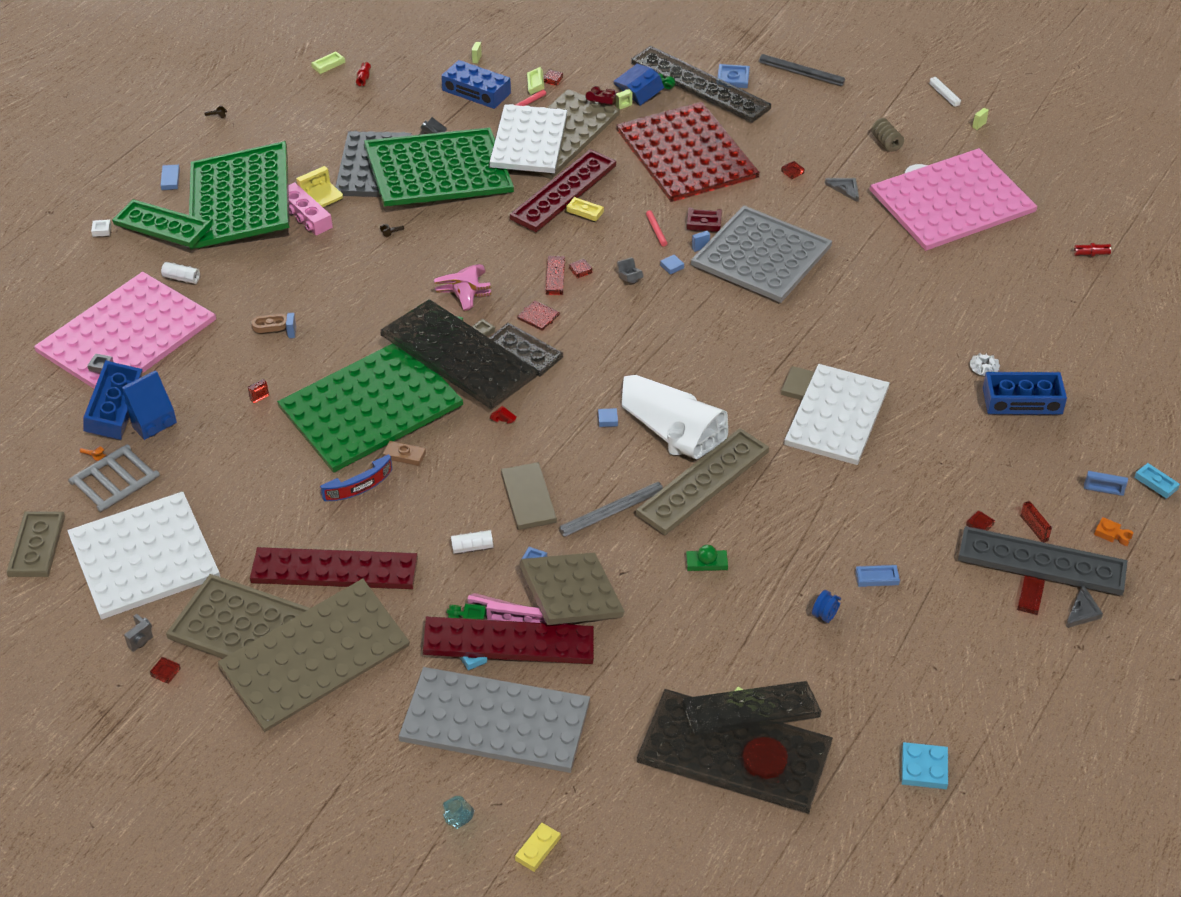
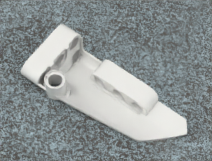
[622,375,728,459]

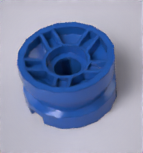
[812,590,841,623]

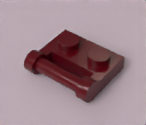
[585,86,617,104]
[687,207,722,232]

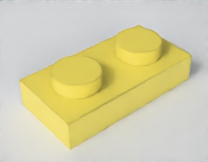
[566,197,604,221]
[515,823,561,872]

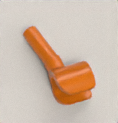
[79,446,106,461]

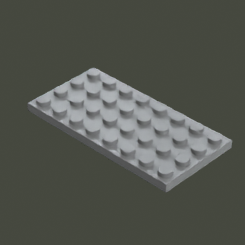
[399,667,590,773]

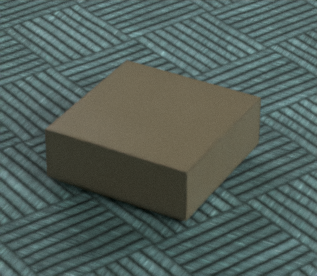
[470,319,495,340]

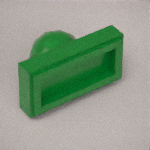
[686,544,728,571]

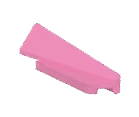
[468,593,568,624]

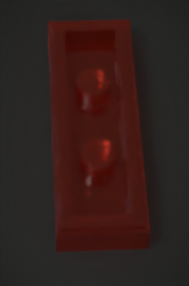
[546,256,565,295]

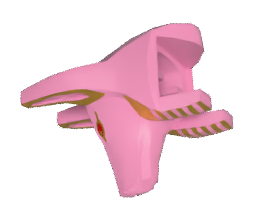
[434,264,491,311]

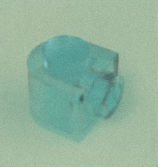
[443,796,474,829]

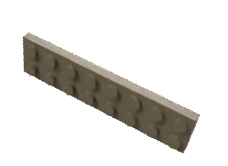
[636,428,769,535]

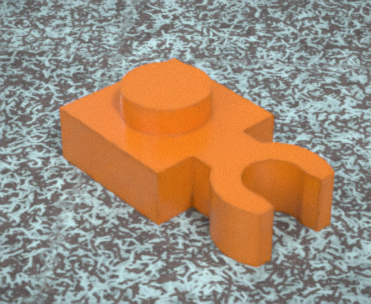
[1094,517,1134,546]

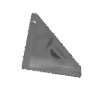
[825,178,859,202]
[1066,586,1103,628]

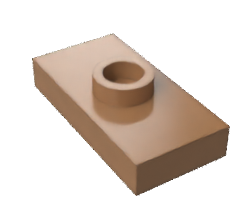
[383,441,426,466]

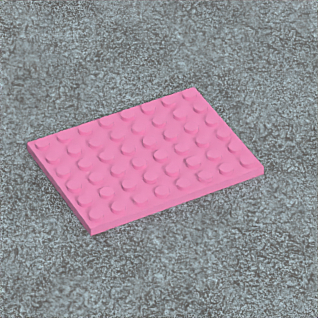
[870,148,1037,251]
[34,272,216,389]

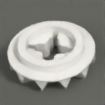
[970,353,1000,376]

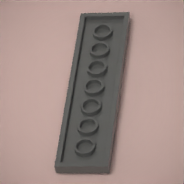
[958,526,1128,596]

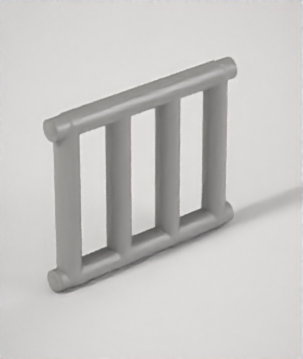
[68,444,160,512]

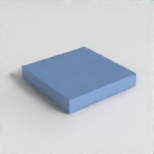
[717,64,750,88]

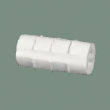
[161,262,200,284]
[451,530,493,554]

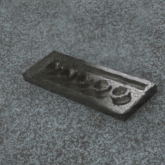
[682,681,822,736]

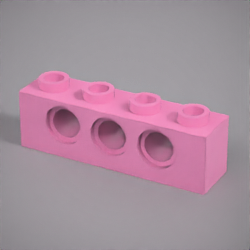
[288,182,333,236]

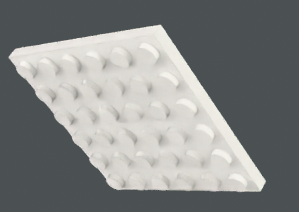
[67,492,220,620]

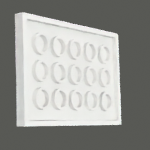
[490,104,567,173]
[784,364,890,465]

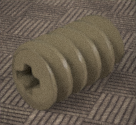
[871,118,904,152]

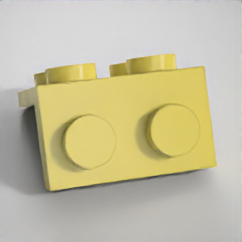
[296,166,343,207]

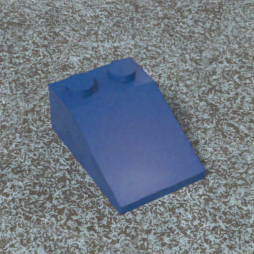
[613,64,664,106]
[122,370,177,440]

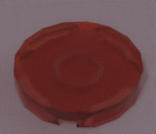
[743,737,788,779]

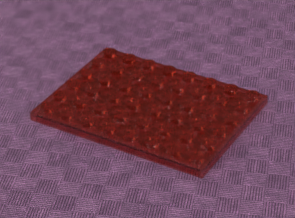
[616,102,760,202]

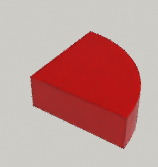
[490,406,516,423]

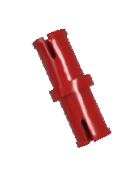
[356,62,371,86]
[1074,243,1111,257]

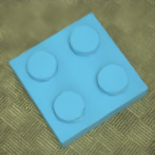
[902,742,948,789]

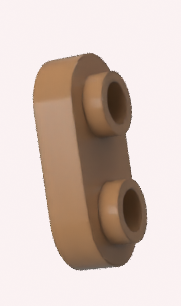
[251,314,287,333]

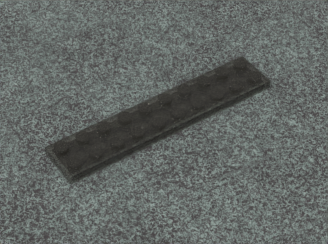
[631,46,771,123]

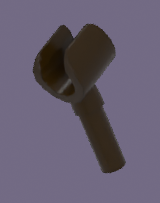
[204,106,227,118]
[380,224,404,237]

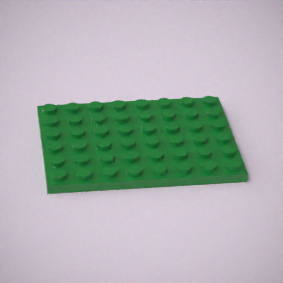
[364,127,514,207]
[189,141,290,249]
[277,337,463,473]

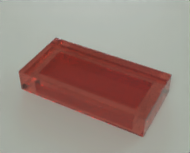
[1020,501,1052,543]
[1017,576,1045,615]

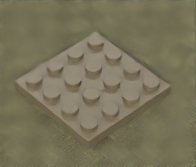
[519,553,625,625]

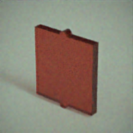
[517,301,560,331]

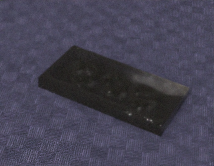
[485,323,563,377]

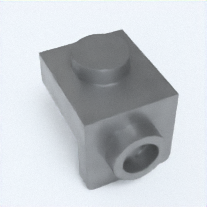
[419,117,447,135]
[617,257,643,283]
[124,614,153,652]

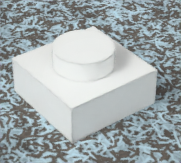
[91,220,111,237]

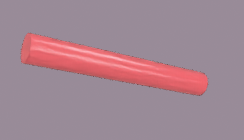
[515,89,546,106]
[646,210,667,247]

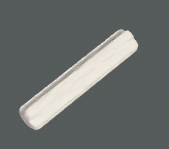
[929,77,961,107]

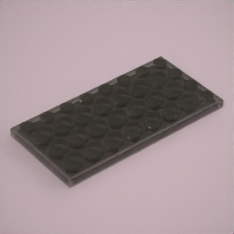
[380,299,539,409]
[637,689,833,814]

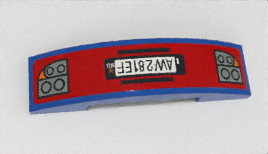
[320,454,392,501]

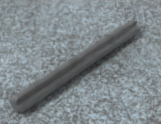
[759,54,845,86]
[559,482,663,537]

